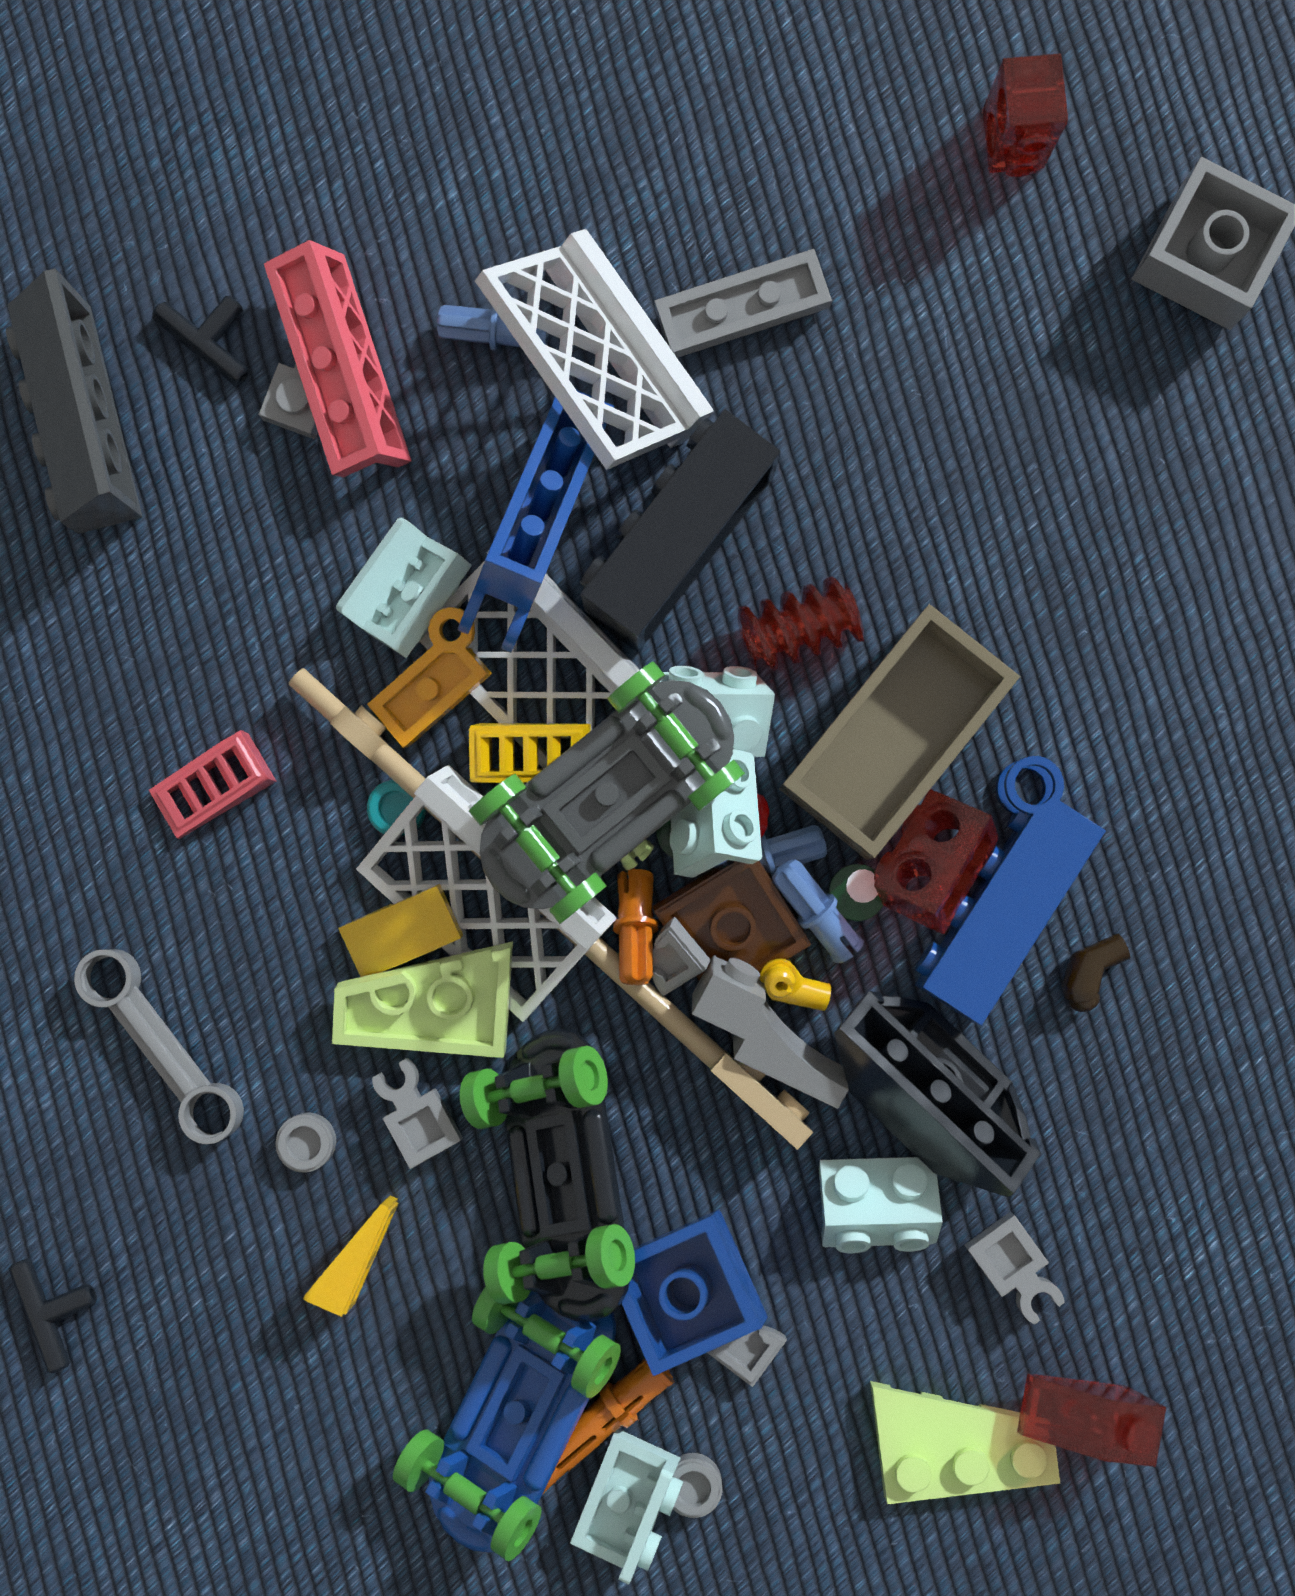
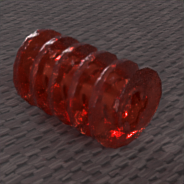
[737,576,864,673]

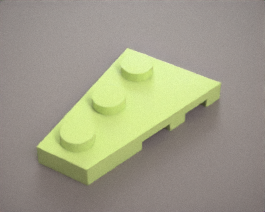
[332,941,513,1058]
[870,1381,1060,1504]

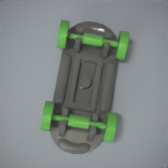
[468,661,745,924]

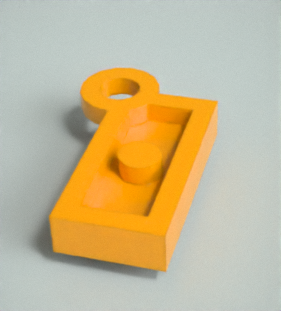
[367,607,492,748]

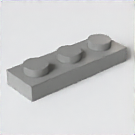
[655,249,832,358]

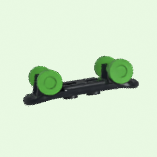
[460,1029,635,1322]

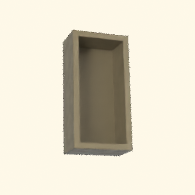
[779,604,1021,860]

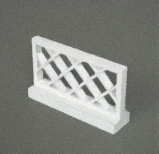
[475,229,714,470]
[420,551,640,768]
[356,765,617,1022]

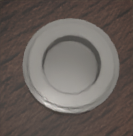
[276,1112,336,1172]
[673,1453,722,1518]

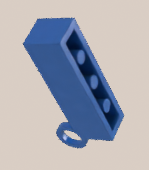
[457,389,614,653]
[915,756,1106,1026]

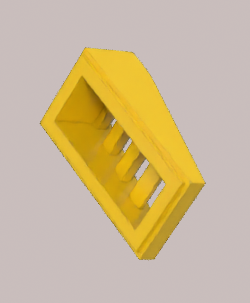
[469,723,591,783]

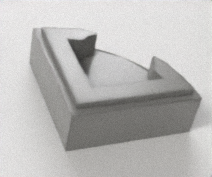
[652,917,710,996]
[707,1325,787,1387]

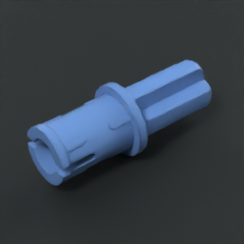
[437,305,549,350]
[715,825,827,877]
[772,859,864,964]

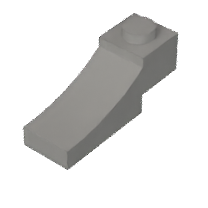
[692,955,849,1109]

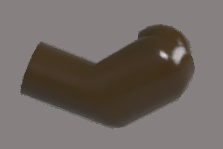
[1062,933,1131,1012]

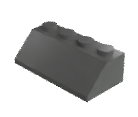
[6,268,143,534]

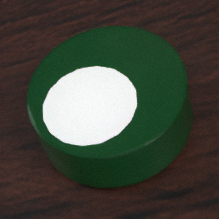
[827,864,886,921]

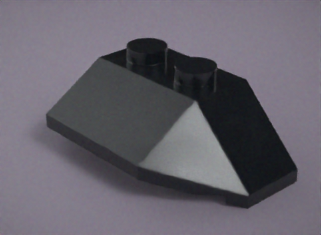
[834,991,1041,1197]

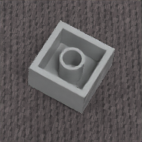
[1132,157,1295,330]

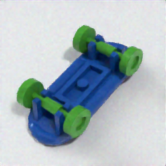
[393,1287,621,1561]

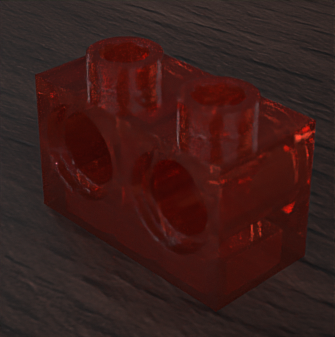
[983,53,1068,177]
[874,789,999,934]

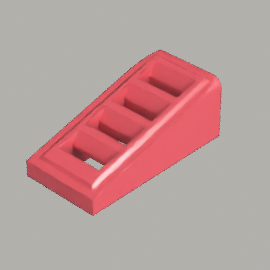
[149,730,277,839]

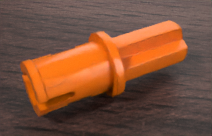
[613,869,658,986]

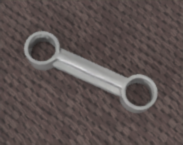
[74,949,244,1144]

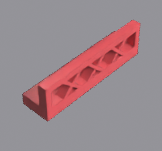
[264,240,412,478]

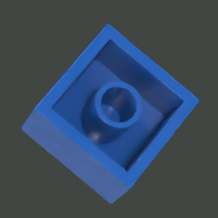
[622,1209,768,1376]

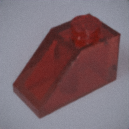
[1017,1373,1166,1467]

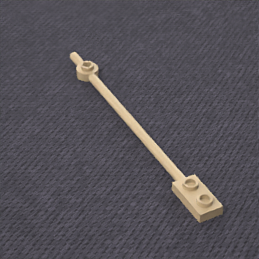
[289,668,813,1150]

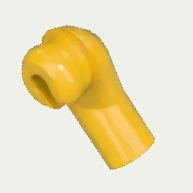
[760,959,831,1011]

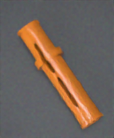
[542,1359,675,1495]

